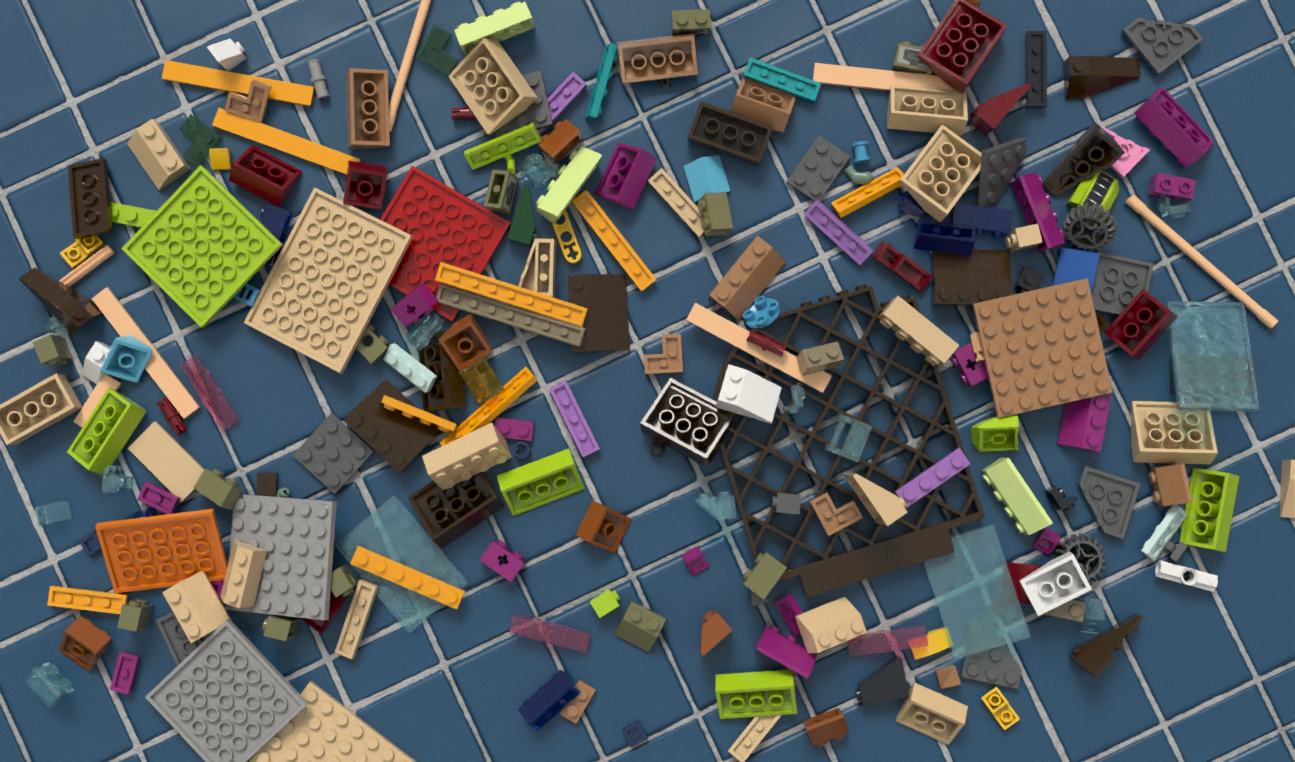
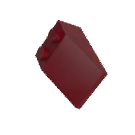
[969,83,1031,137]

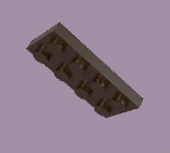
[68,158,113,240]

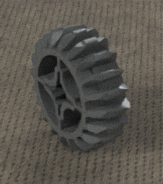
[1063,202,1117,252]
[1054,533,1107,584]

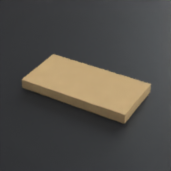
[128,421,204,502]

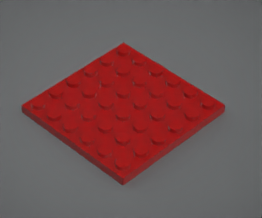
[380,166,511,322]

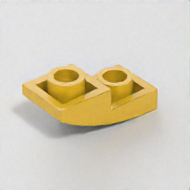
[60,236,103,270]
[908,627,954,660]
[981,686,1020,730]

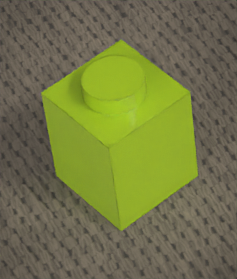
[590,588,621,618]

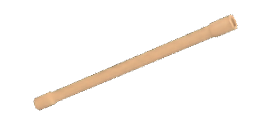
[389,0,431,132]
[1125,194,1278,329]

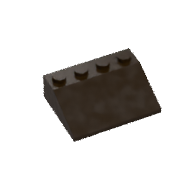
[931,249,1012,307]
[568,274,630,354]
[640,378,737,468]
[343,379,442,473]
[408,472,505,549]

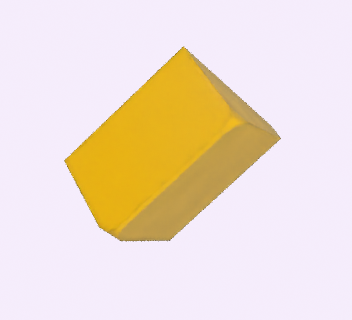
[209,148,231,170]

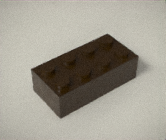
[687,102,773,167]

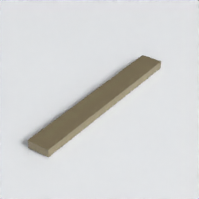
[436,283,586,347]

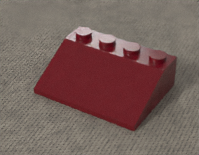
[917,0,1007,94]

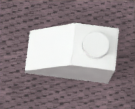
[207,39,246,71]
[82,341,111,384]

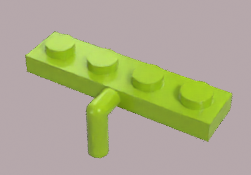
[464,123,541,174]

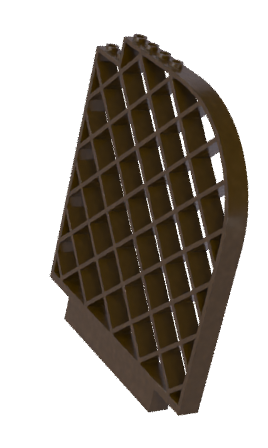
[713,284,985,597]

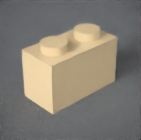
[1005,224,1042,252]

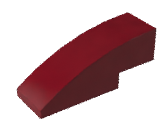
[871,242,932,292]

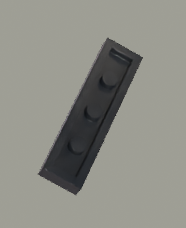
[1025,31,1047,108]

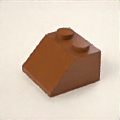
[538,119,582,165]
[438,313,492,371]
[575,500,631,553]
[699,609,733,656]
[59,616,111,672]
[803,707,849,747]

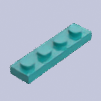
[585,43,618,120]
[743,57,821,103]

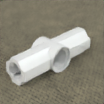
[1155,560,1218,592]

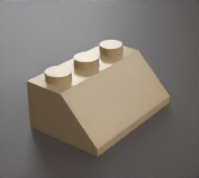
[127,118,191,191]
[220,540,267,608]
[162,570,232,643]
[795,596,867,653]
[895,682,968,745]

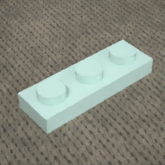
[383,343,437,393]
[1141,505,1187,561]

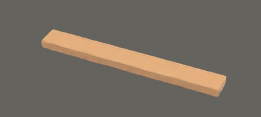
[813,63,957,91]
[92,287,201,419]
[686,303,832,393]

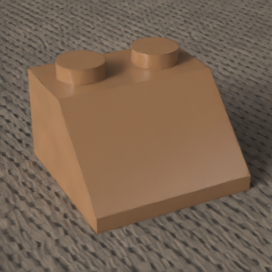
[1148,464,1192,506]

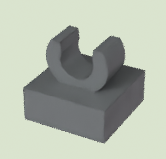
[1165,541,1188,564]
[750,590,768,606]

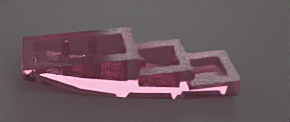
[179,354,240,431]
[509,613,591,653]
[846,625,929,657]

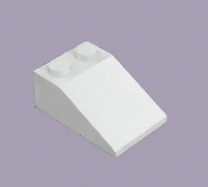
[716,364,782,424]
[1019,551,1092,616]

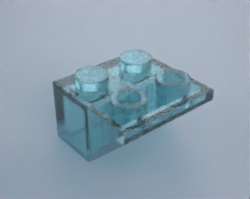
[694,491,736,520]
[24,662,74,709]

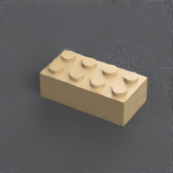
[878,296,959,366]
[0,373,82,445]
[422,422,512,490]

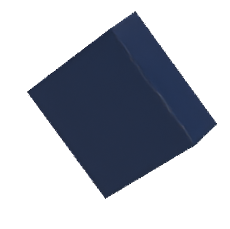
[79,530,102,557]
[622,720,648,747]

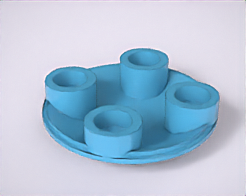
[743,296,780,329]

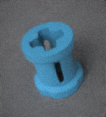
[852,141,871,164]

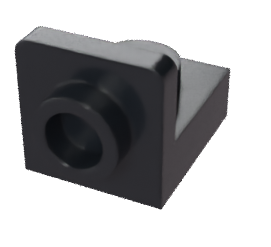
[1014,266,1043,293]
[1045,486,1078,511]

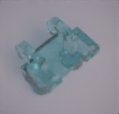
[520,153,557,190]
[102,465,133,493]

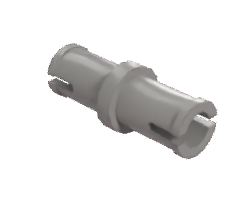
[307,59,329,99]

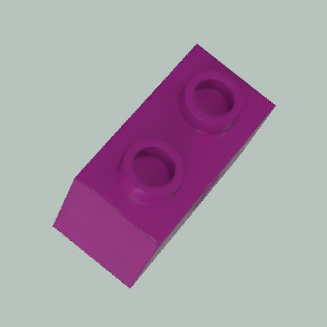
[1147,173,1196,202]
[390,283,438,327]
[950,342,988,387]
[480,540,526,582]

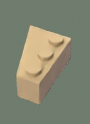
[518,239,556,298]

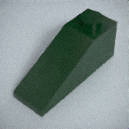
[508,183,538,247]

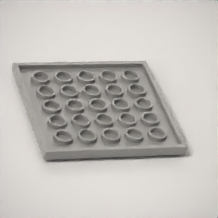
[226,494,337,620]
[145,618,308,762]

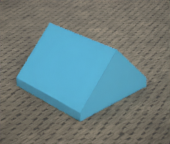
[683,155,731,203]
[100,335,153,383]

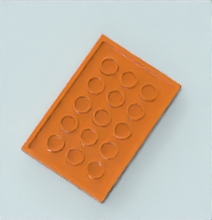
[95,509,228,593]

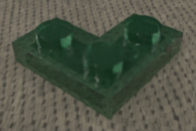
[415,24,458,77]
[180,114,223,167]

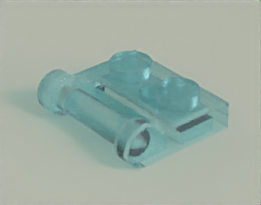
[404,310,445,351]
[825,414,872,463]

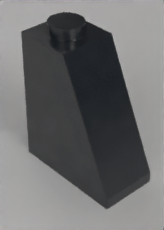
[855,656,909,705]

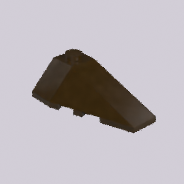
[1063,56,1141,100]
[1043,122,1125,196]
[19,268,103,336]
[1069,614,1143,678]

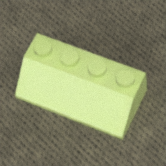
[454,2,535,55]
[536,147,602,224]
[981,458,1053,535]

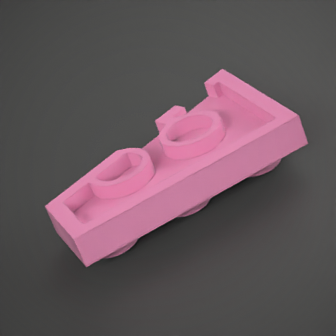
[1101,126,1150,178]

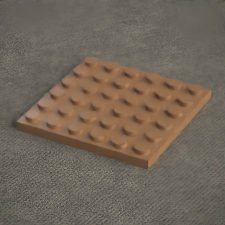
[972,278,1113,418]

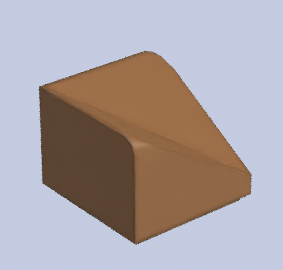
[934,664,961,689]

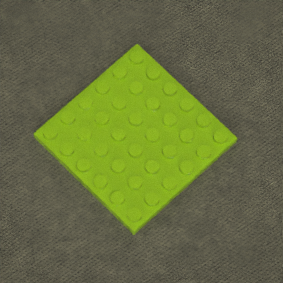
[121,165,283,328]

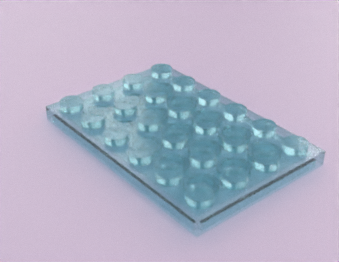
[1165,301,1259,411]
[335,495,468,633]
[923,524,1030,659]

